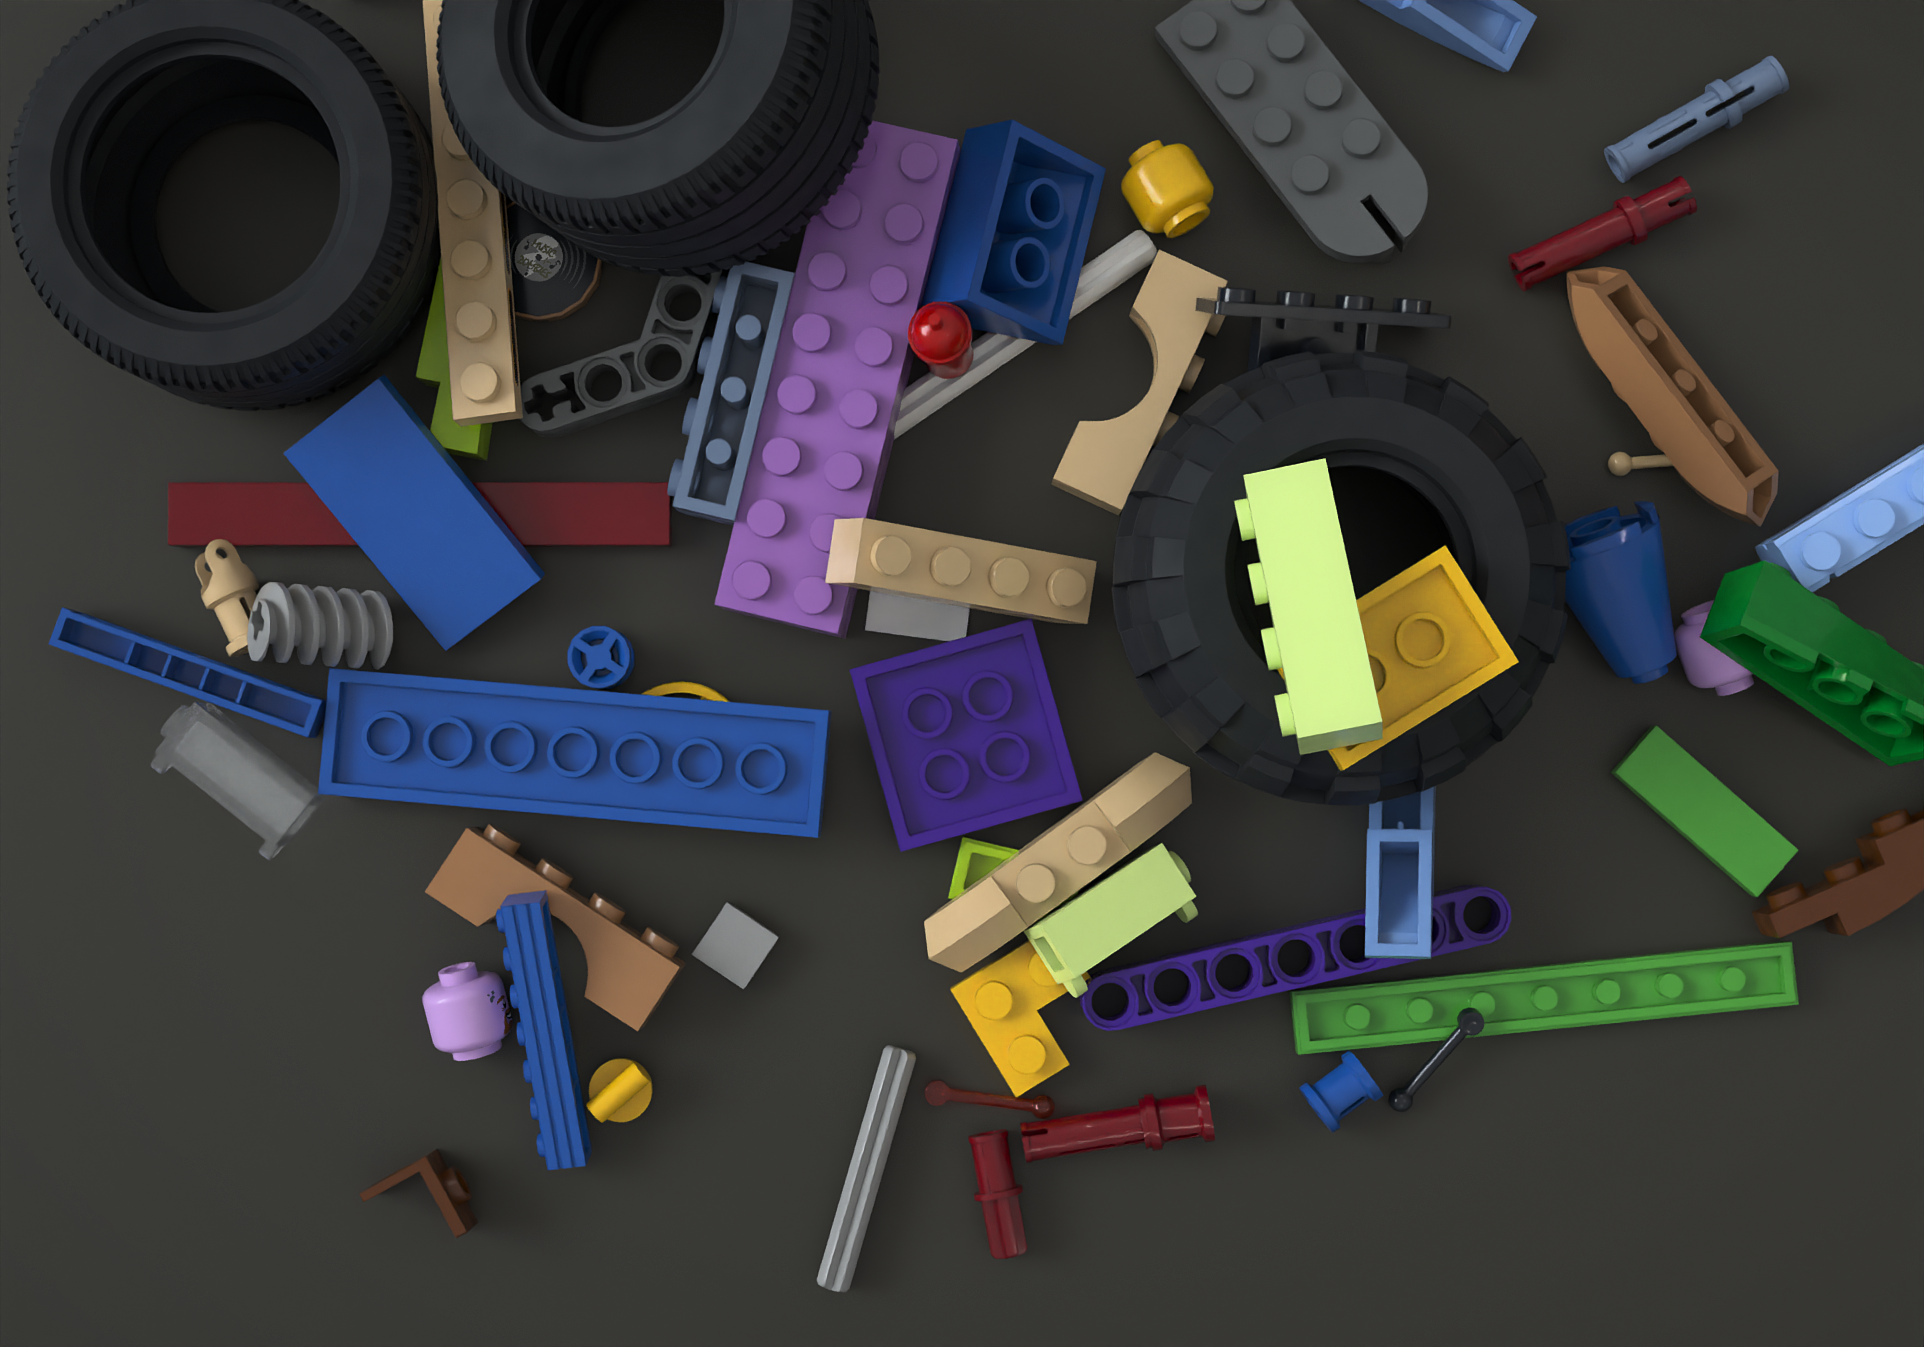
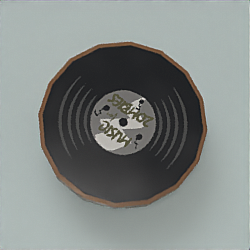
[506,202,603,322]

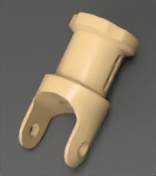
[194,539,259,657]

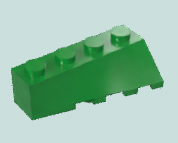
[1700,560,1924,766]

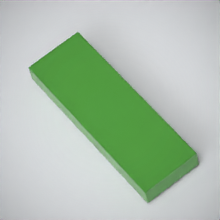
[1611,725,1798,897]

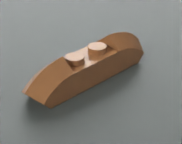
[1566,266,1779,527]

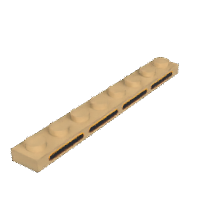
[423,0,523,427]

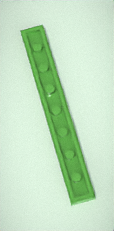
[1289,941,1799,1055]

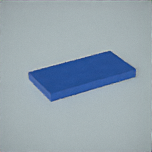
[283,374,545,651]

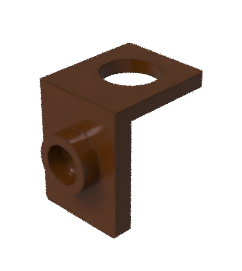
[359,1149,478,1238]

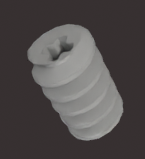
[247,582,393,670]

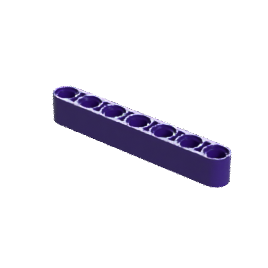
[1080,885,1511,1031]

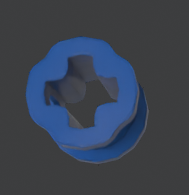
[1299,1051,1384,1133]

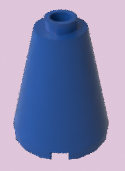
[1565,501,1677,684]

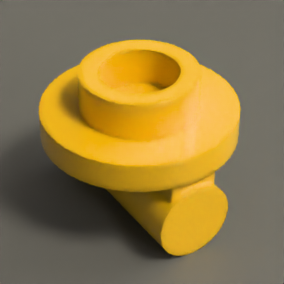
[586,1058,653,1123]

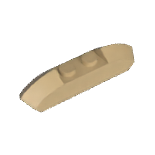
[924,753,1192,972]

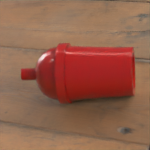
[908,301,974,379]

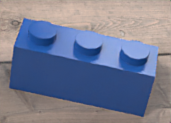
[921,119,1106,345]

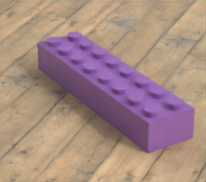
[714,120,961,639]

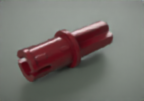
[968,1129,1027,1259]

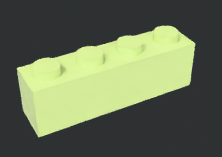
[1234,458,1383,755]

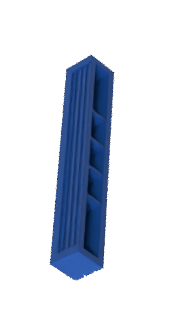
[49,607,326,738]
[496,890,592,1170]

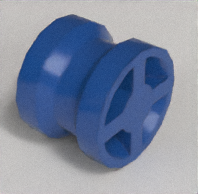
[567,626,635,689]

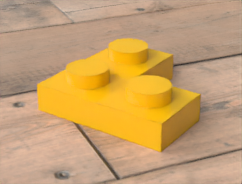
[950,940,1091,1097]

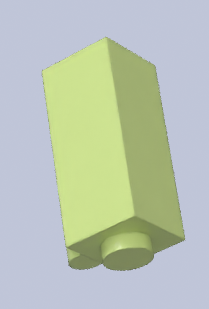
[1024,843,1198,998]

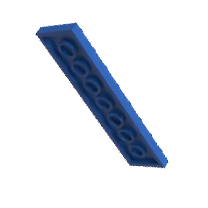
[318,668,832,838]

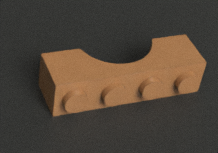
[425,823,685,1031]

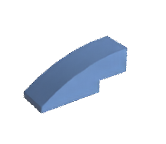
[1359,0,1537,72]
[1365,786,1436,959]

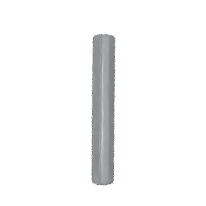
[817,1045,916,1292]

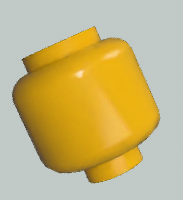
[1121,140,1214,238]

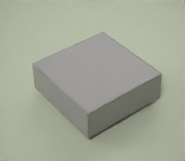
[692,901,780,990]

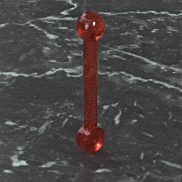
[924,1080,1055,1119]

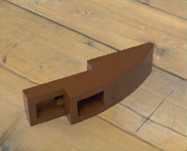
[1752,808,1924,938]

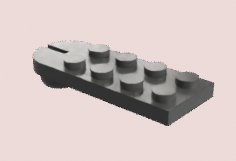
[1154,0,1428,264]

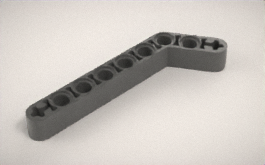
[520,269,730,438]

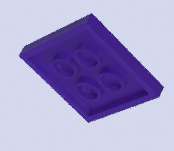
[849,619,1083,852]

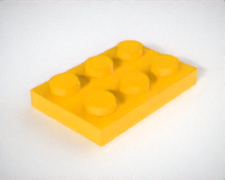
[1277,545,1519,771]

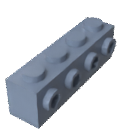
[667,261,795,526]

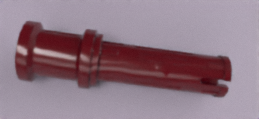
[1020,1084,1215,1163]

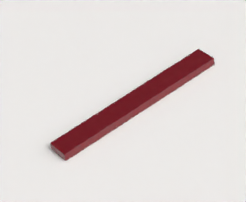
[168,482,672,547]

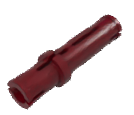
[1508,176,1697,292]

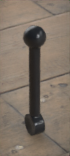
[1388,1007,1485,1112]

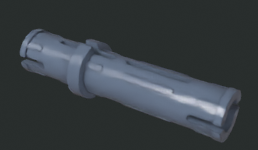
[1604,55,1789,183]

